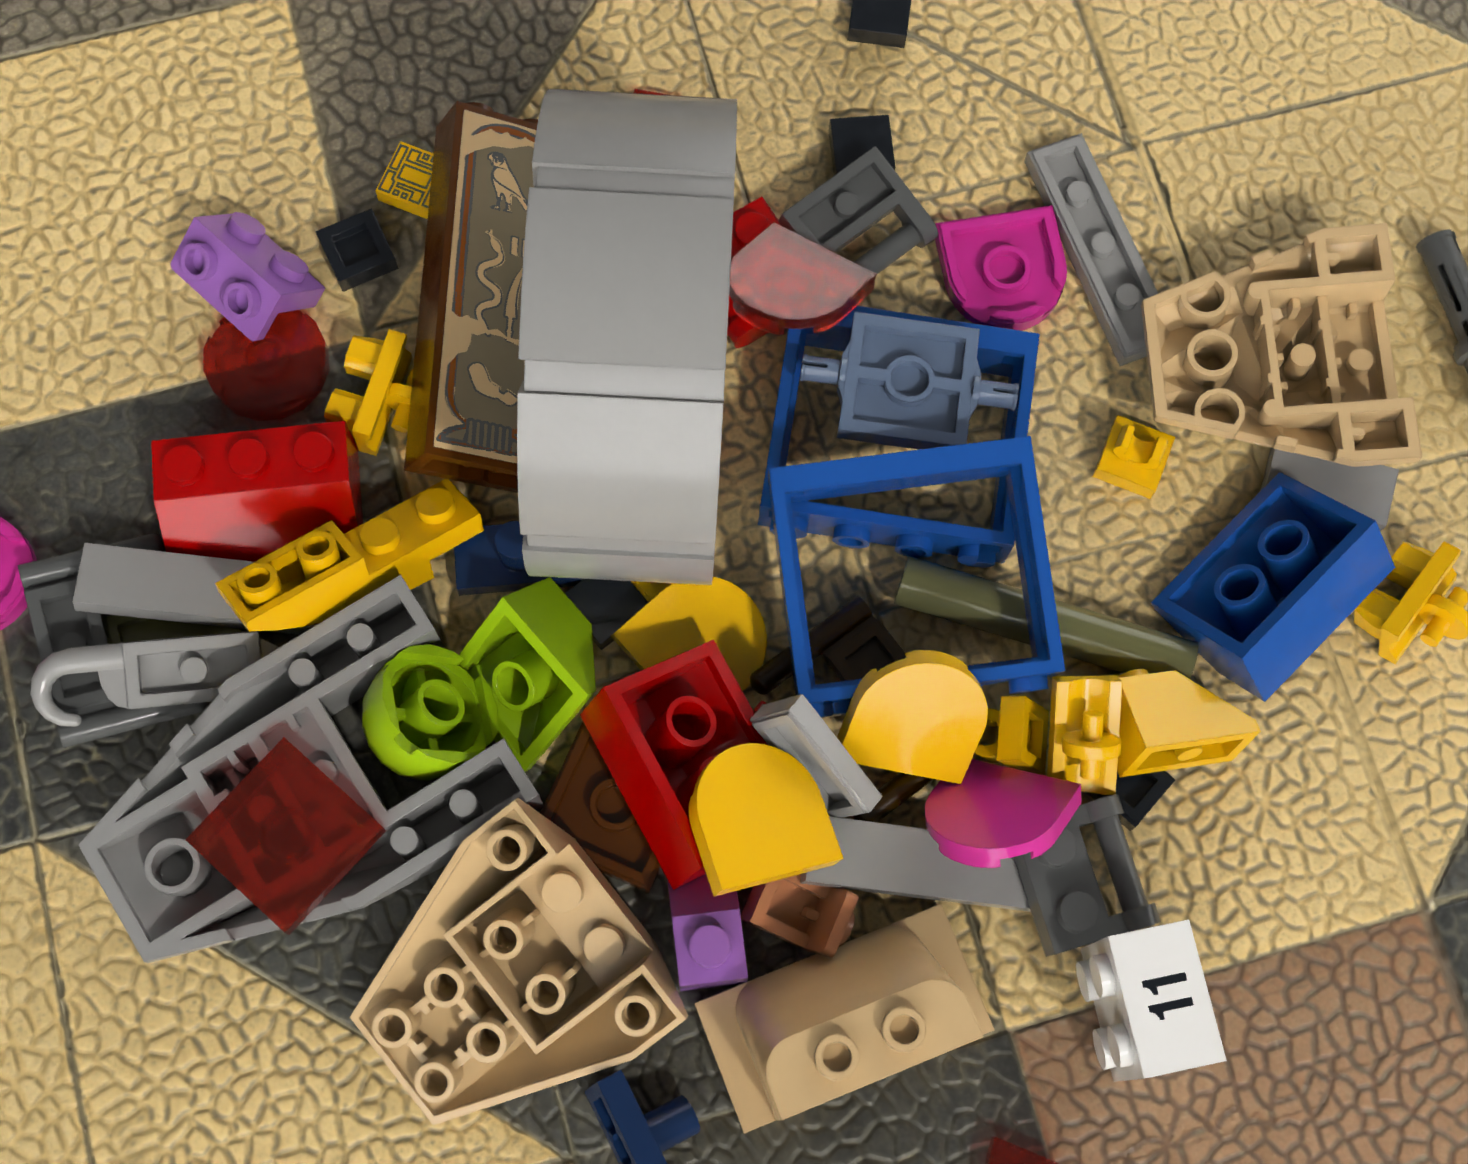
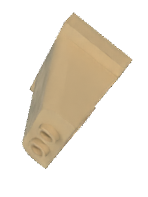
[694,904,995,1134]

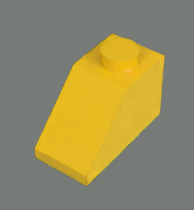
[1117,669,1261,777]

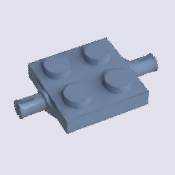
[800,312,1019,450]

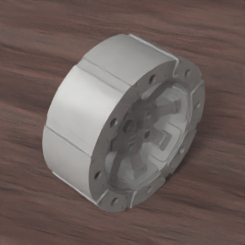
[517,89,737,585]

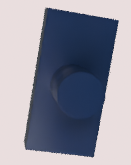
[454,521,583,596]
[585,1070,700,1164]

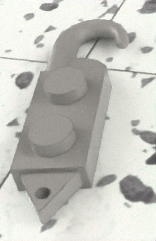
[30,631,280,727]

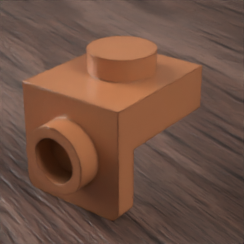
[741,874,858,958]

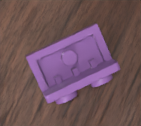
[170,212,326,341]

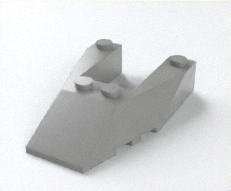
[78,575,544,963]

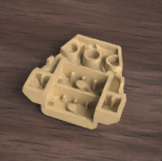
[1141,223,1422,467]

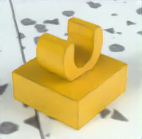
[1092,415,1175,499]
[975,696,1049,774]

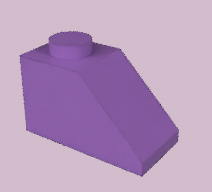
[667,874,748,992]

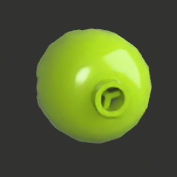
[362,644,498,781]

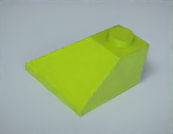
[459,577,596,772]

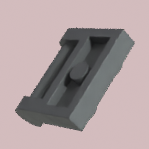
[778,146,938,304]
[1013,794,1161,957]

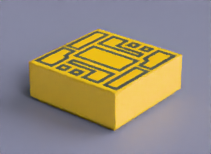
[375,141,434,219]

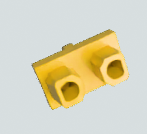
[324,329,413,456]
[1354,541,1468,664]
[1047,676,1122,795]

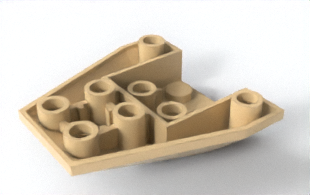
[350,797,688,1125]

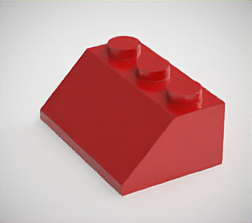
[151,420,363,562]
[580,639,768,890]

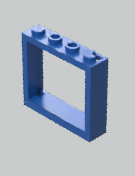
[758,296,1040,568]
[768,436,1066,718]

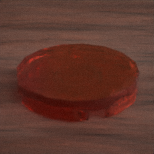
[203,310,329,421]

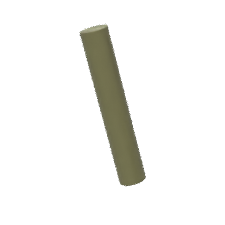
[894,555,1199,679]

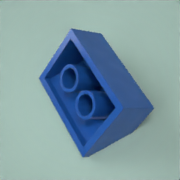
[1151,472,1395,702]

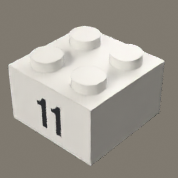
[1076,920,1227,1082]

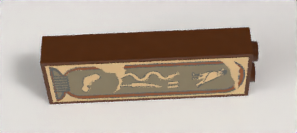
[404,101,538,493]

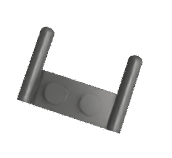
[18,533,206,748]

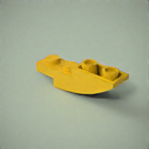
[215,479,484,632]

